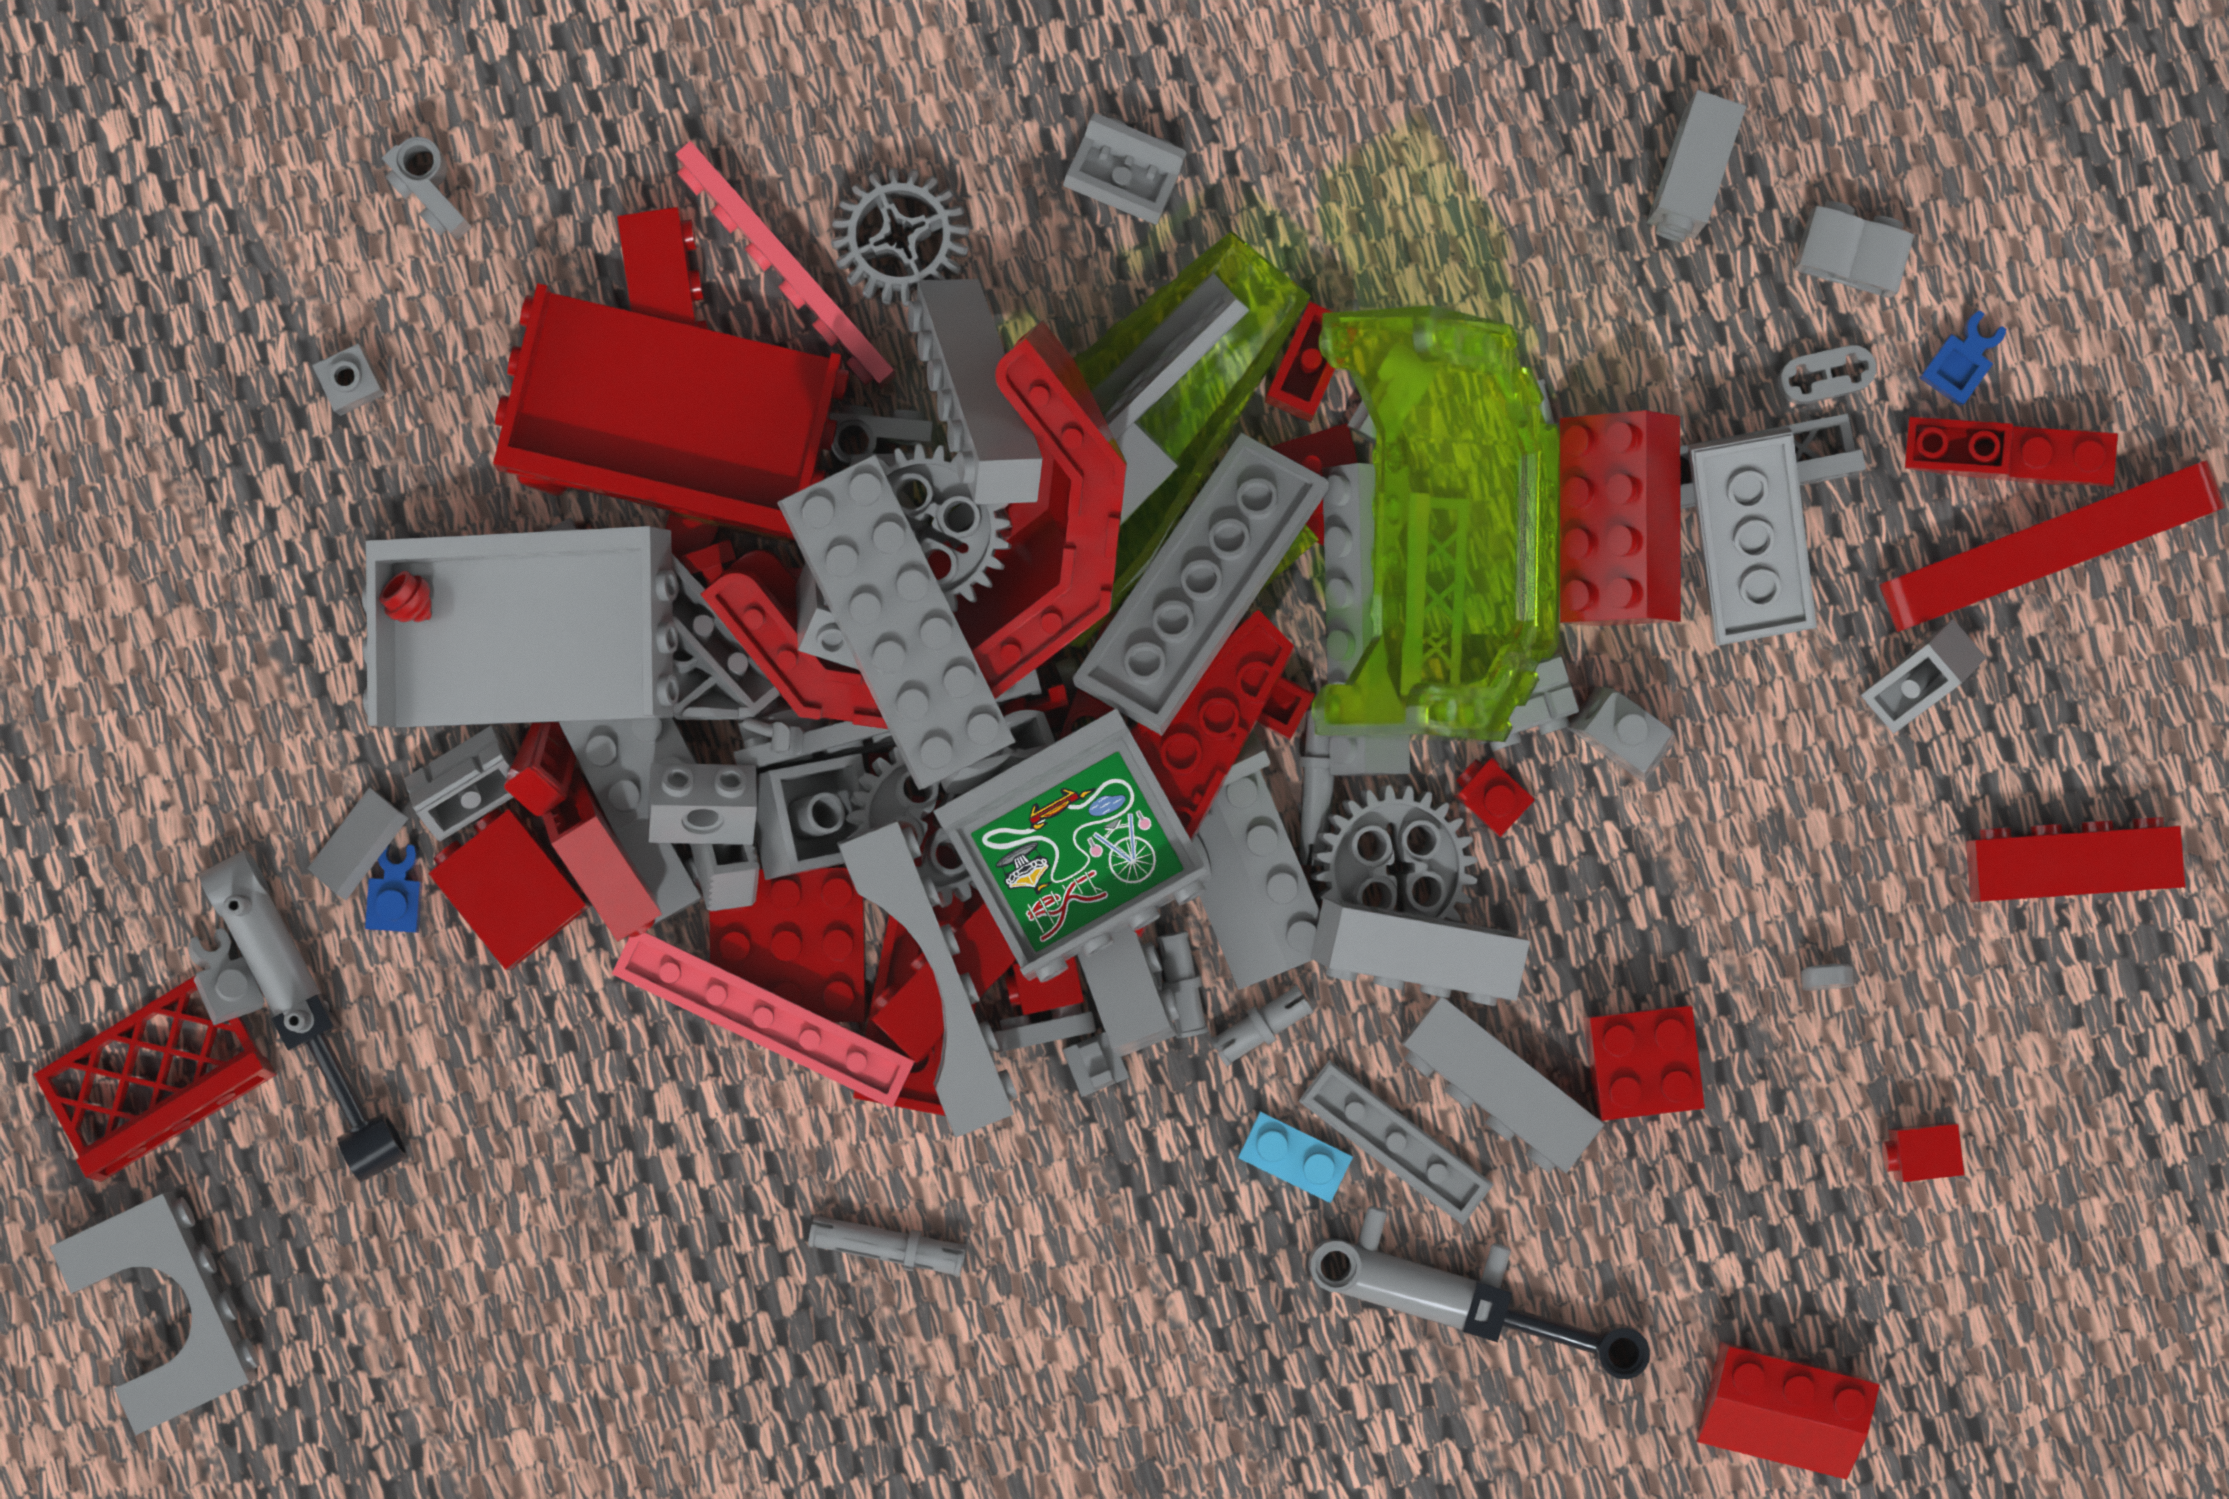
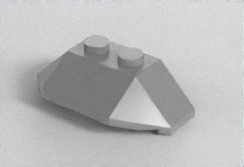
[671,553,781,720]

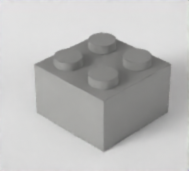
[755,753,867,880]

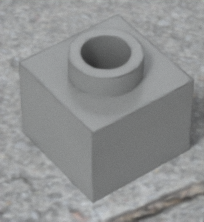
[312,343,386,416]

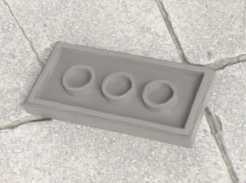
[1688,428,1817,646]

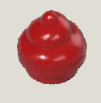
[379,571,432,623]

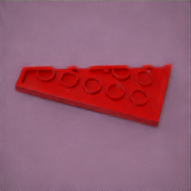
[1129,609,1295,938]

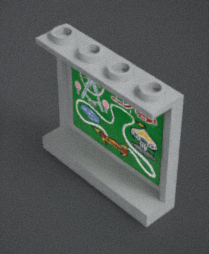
[933,708,1212,983]

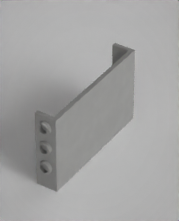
[362,526,679,728]

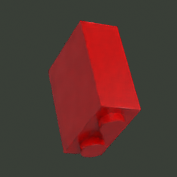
[428,808,591,970]

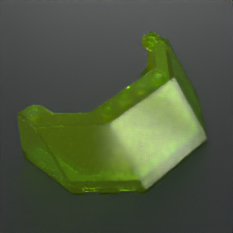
[1312,305,1560,742]

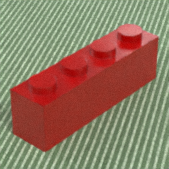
[617,207,709,330]
[1966,817,2186,902]
[871,902,1016,1063]

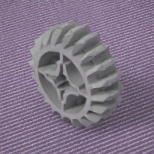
[831,168,969,307]

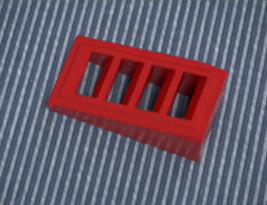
[504,722,577,816]

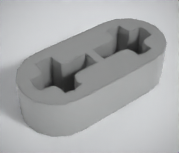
[1778,345,1876,404]

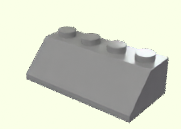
[1197,770,1320,990]

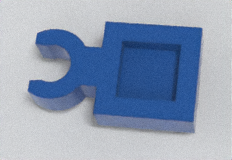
[1919,311,2006,407]
[365,844,423,933]

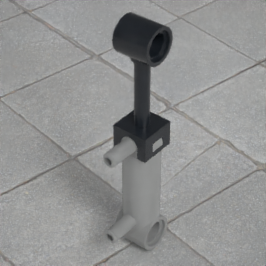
[199,849,408,1182]
[1308,1206,1650,1380]

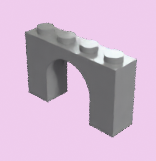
[49,1191,260,1436]

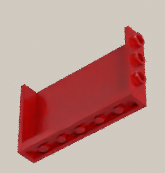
[493,283,850,541]

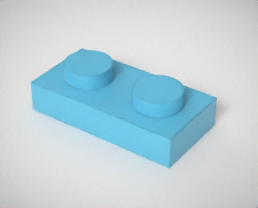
[1238,1111,1353,1203]

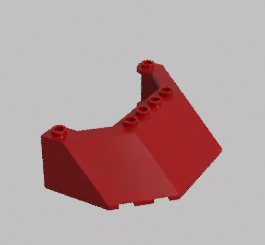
[700,320,1127,729]

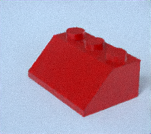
[1696,1341,1880,1480]

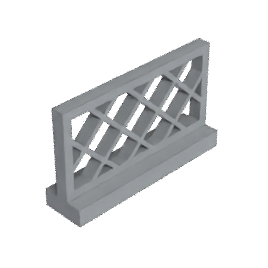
[1091,272,1249,440]

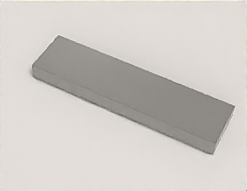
[1298,1060,1494,1225]

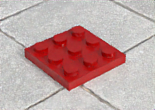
[709,868,866,1025]

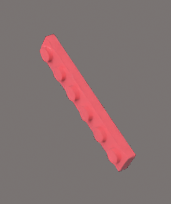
[675,141,896,389]
[612,932,915,1108]

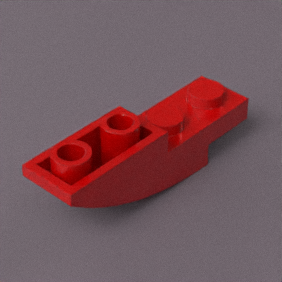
[1905,417,2118,487]

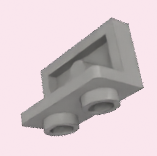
[1063,113,1187,225]

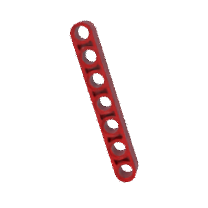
[1879,460,2226,632]

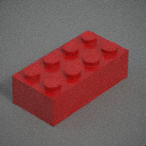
[1560,410,1681,626]

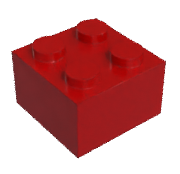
[1583,1005,1705,1121]

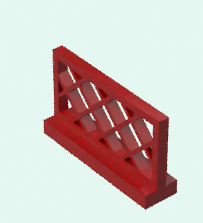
[33,975,277,1182]

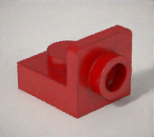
[1454,757,1535,838]

